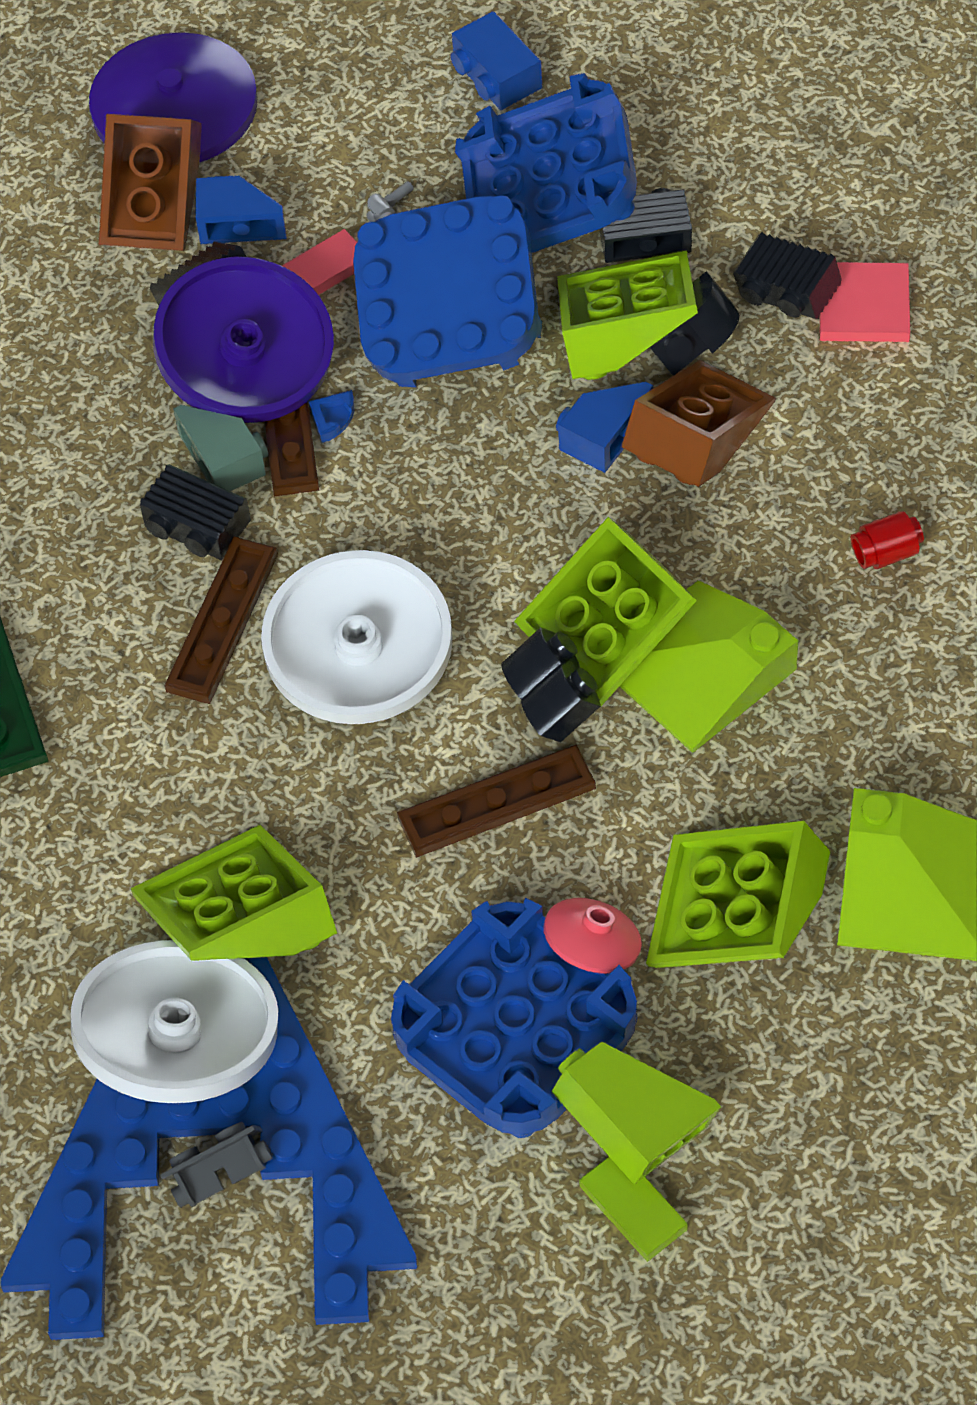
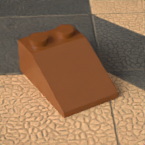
[99,114,202,251]
[621,360,776,487]

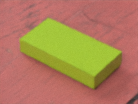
[579,1157,688,1262]

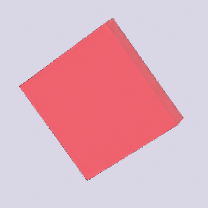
[820,262,910,342]

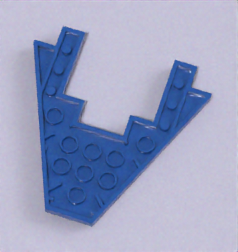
[1,957,417,1340]

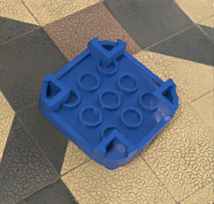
[455,73,637,253]
[353,195,542,388]
[391,898,638,1138]

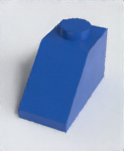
[196,176,287,244]
[556,382,653,473]

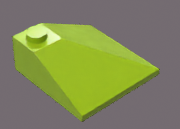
[557,250,698,380]
[514,517,697,706]
[619,580,799,753]
[837,788,977,961]
[646,821,830,968]
[130,825,337,961]

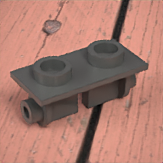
[160,1122,273,1208]

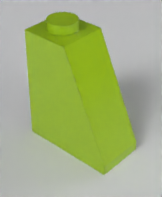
[551,1042,721,1185]

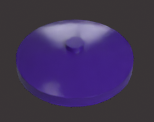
[89,32,258,163]
[153,257,334,423]

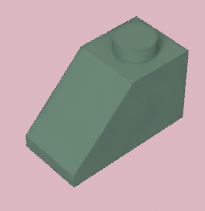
[173,405,268,491]

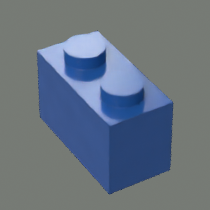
[450,11,542,111]

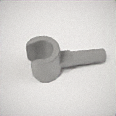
[366,182,413,222]

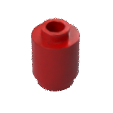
[850,511,924,570]

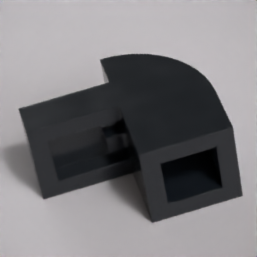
[650,271,740,376]

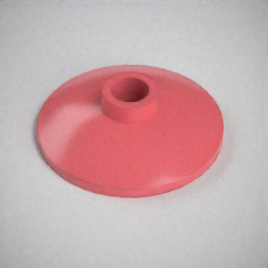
[543,898,642,974]

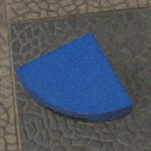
[309,390,354,443]

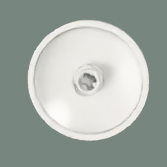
[261,550,452,724]
[71,940,278,1103]

